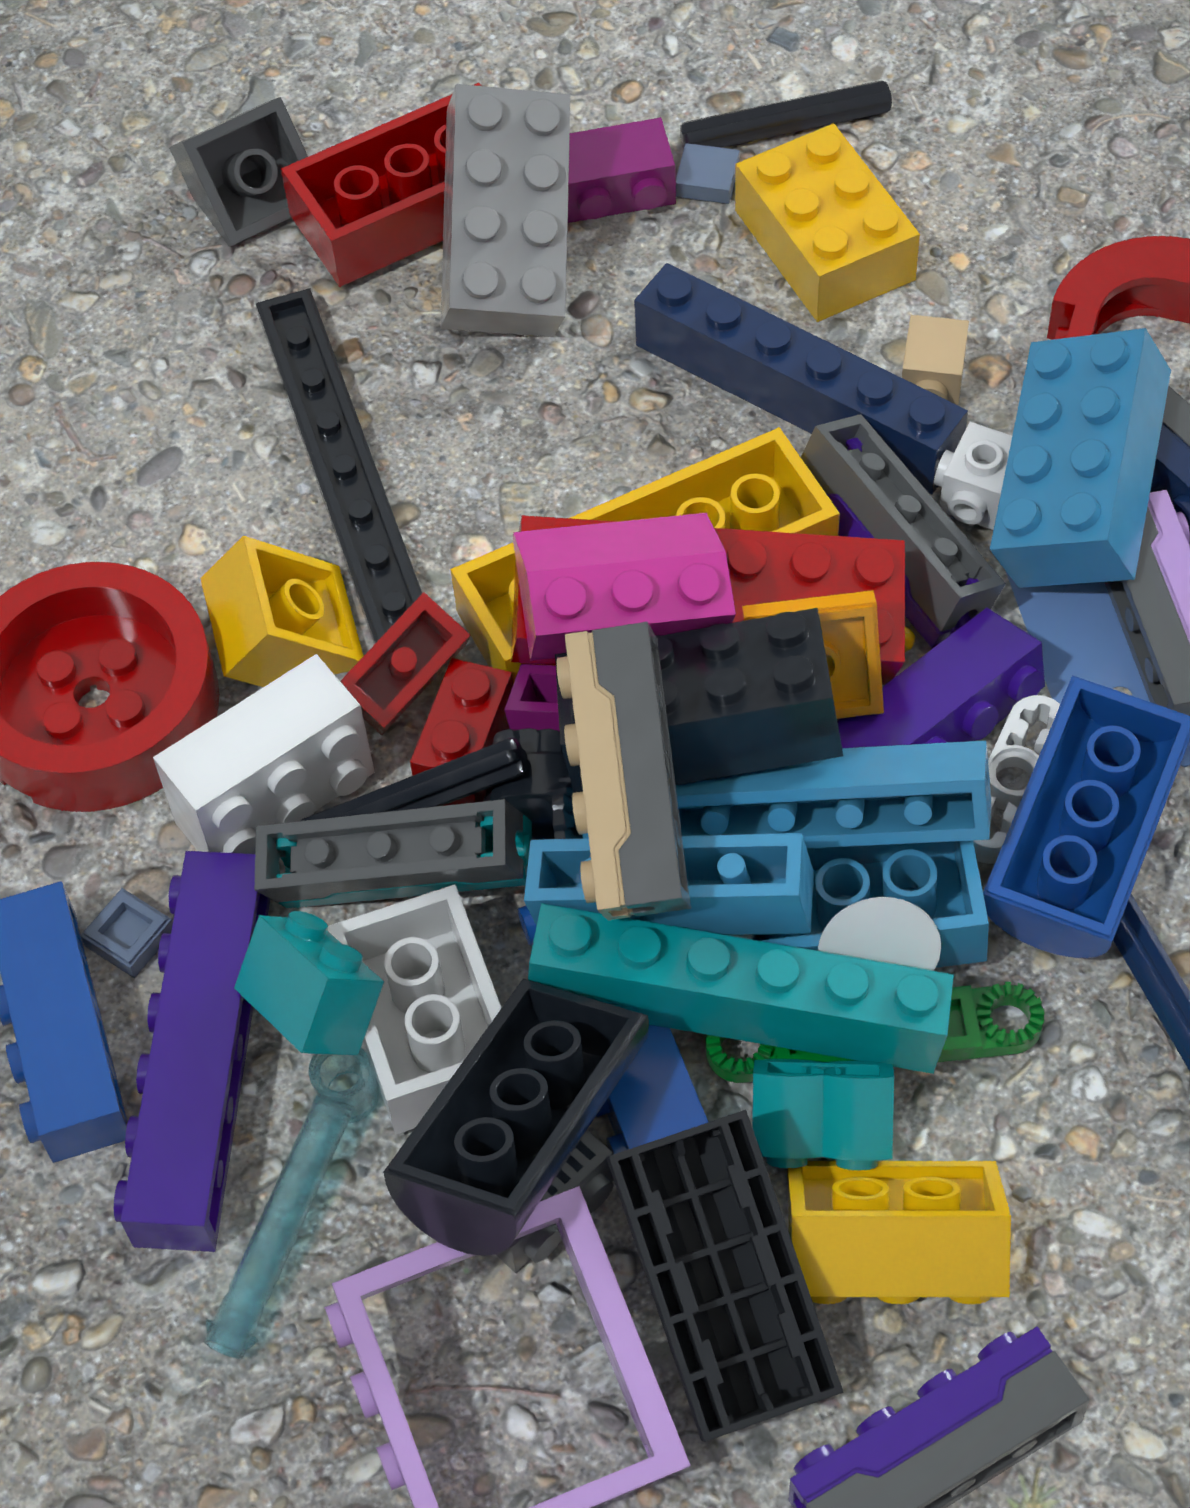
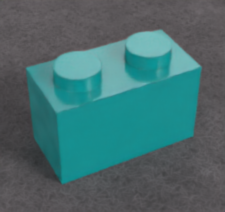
[234,911,385,1055]

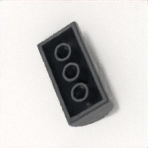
[383,978,649,1256]

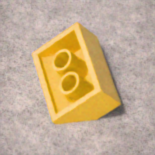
[787,1161,1011,1305]

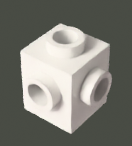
[934,422,1012,530]

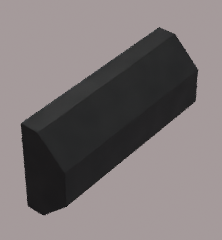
[606,1110,844,1442]

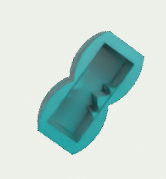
[752,1059,894,1170]

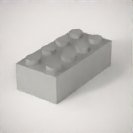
[440,84,570,337]

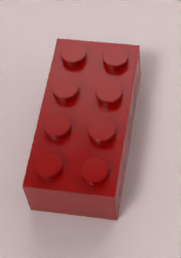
[281,82,482,287]

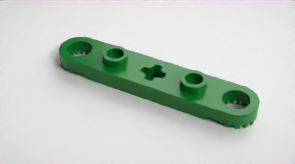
[706,982,1045,1083]

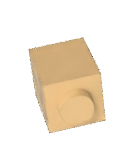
[902,314,969,405]

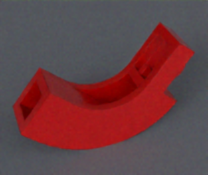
[1047,236,1190,340]

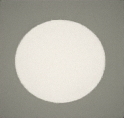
[818,897,941,971]

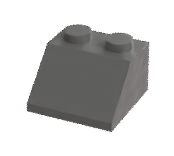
[169,97,308,247]

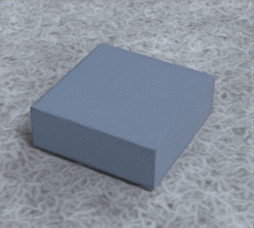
[676,143,740,204]
[80,888,173,978]

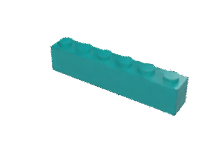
[528,903,954,1074]

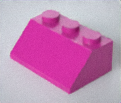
[513,513,736,661]

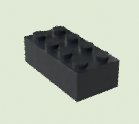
[555,608,843,793]

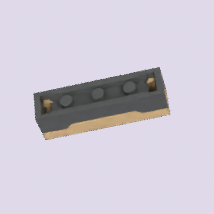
[557,622,691,920]

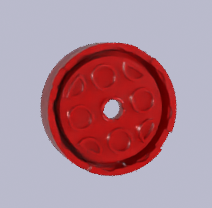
[0,562,220,812]

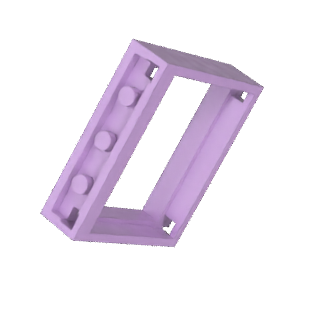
[324,1186,691,1508]

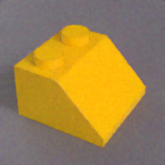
[200,535,364,687]

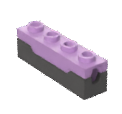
[1104,490,1190,716]

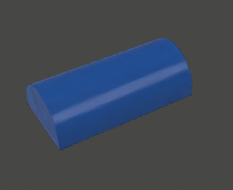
[983,675,1190,958]

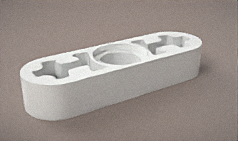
[973,695,1060,864]

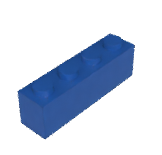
[0,881,128,1163]

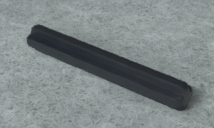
[680,80,892,149]
[301,738,528,821]

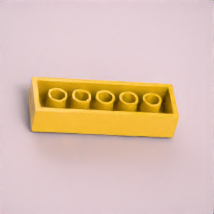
[450,427,840,685]

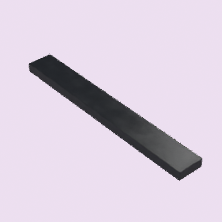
[256,288,422,644]

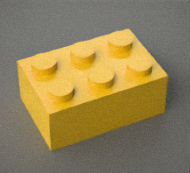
[735,123,920,322]

